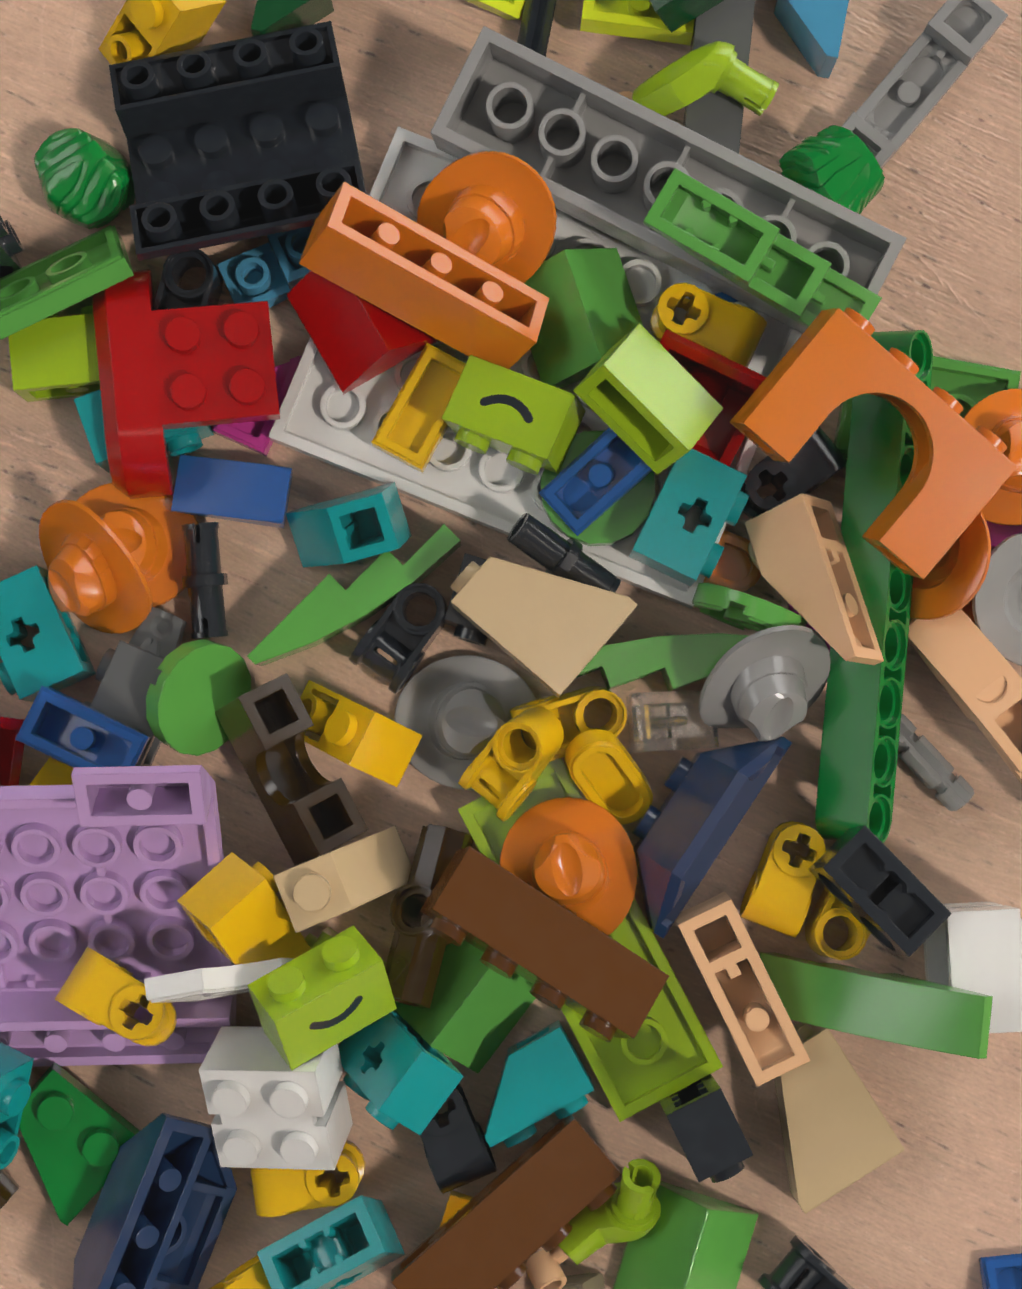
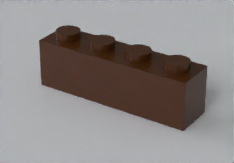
[420,846,669,1042]
[391,1114,621,1289]

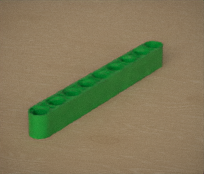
[815,330,933,843]

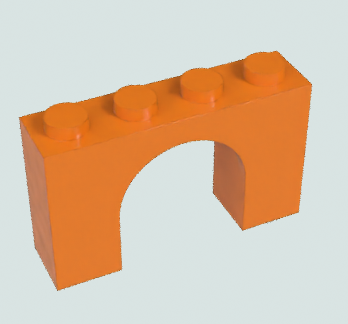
[730,308,1017,579]

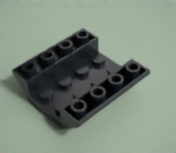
[109,21,367,261]

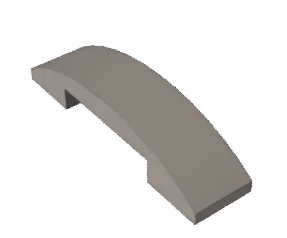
[841,0,1008,169]

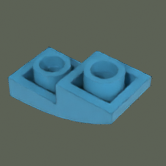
[217,226,313,308]

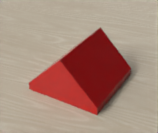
[287,270,439,395]
[660,329,767,467]

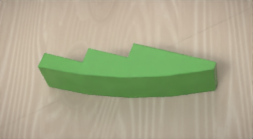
[643,168,882,328]
[247,524,461,666]
[546,633,750,692]
[760,952,993,1059]

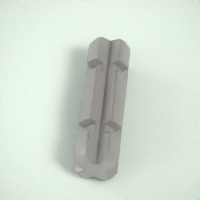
[898,714,974,811]

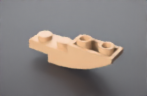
[908,609,1022,784]

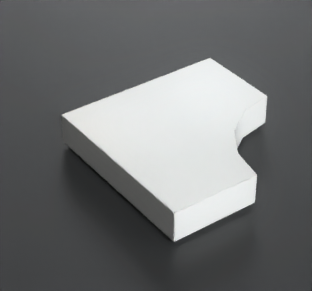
[144,958,294,1003]

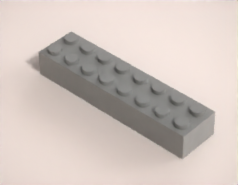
[430,26,907,333]

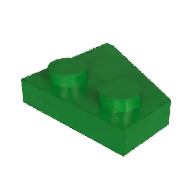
[19,1062,140,1226]

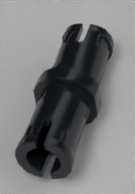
[507,513,621,593]
[182,522,228,639]

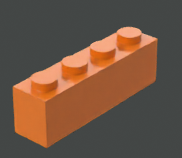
[299,182,549,369]

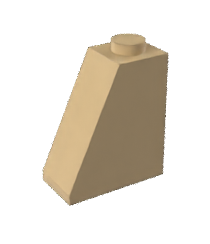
[450,556,638,698]
[273,826,412,933]
[774,1022,905,1214]

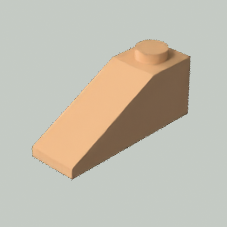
[745,493,884,665]
[676,891,811,1087]

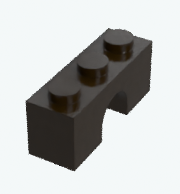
[215,673,368,866]

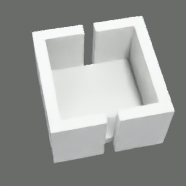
[923,902,1022,1033]
[199,1026,353,1170]

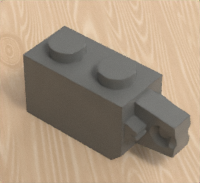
[84,607,187,766]

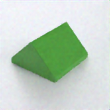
[524,248,644,388]
[395,940,536,1073]
[612,1181,759,1289]

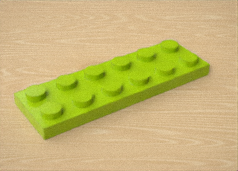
[458,758,723,1122]

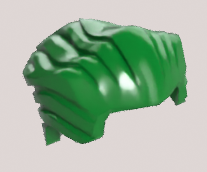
[779,125,885,214]
[34,128,135,229]

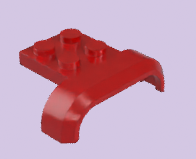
[92,269,280,499]

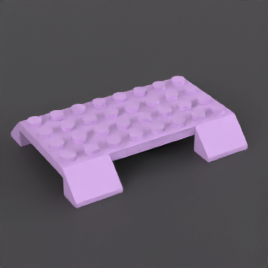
[0,765,236,1067]

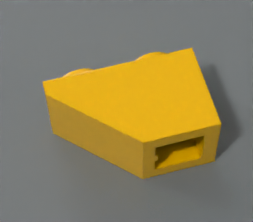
[98,0,226,65]
[300,680,423,787]
[177,852,311,965]

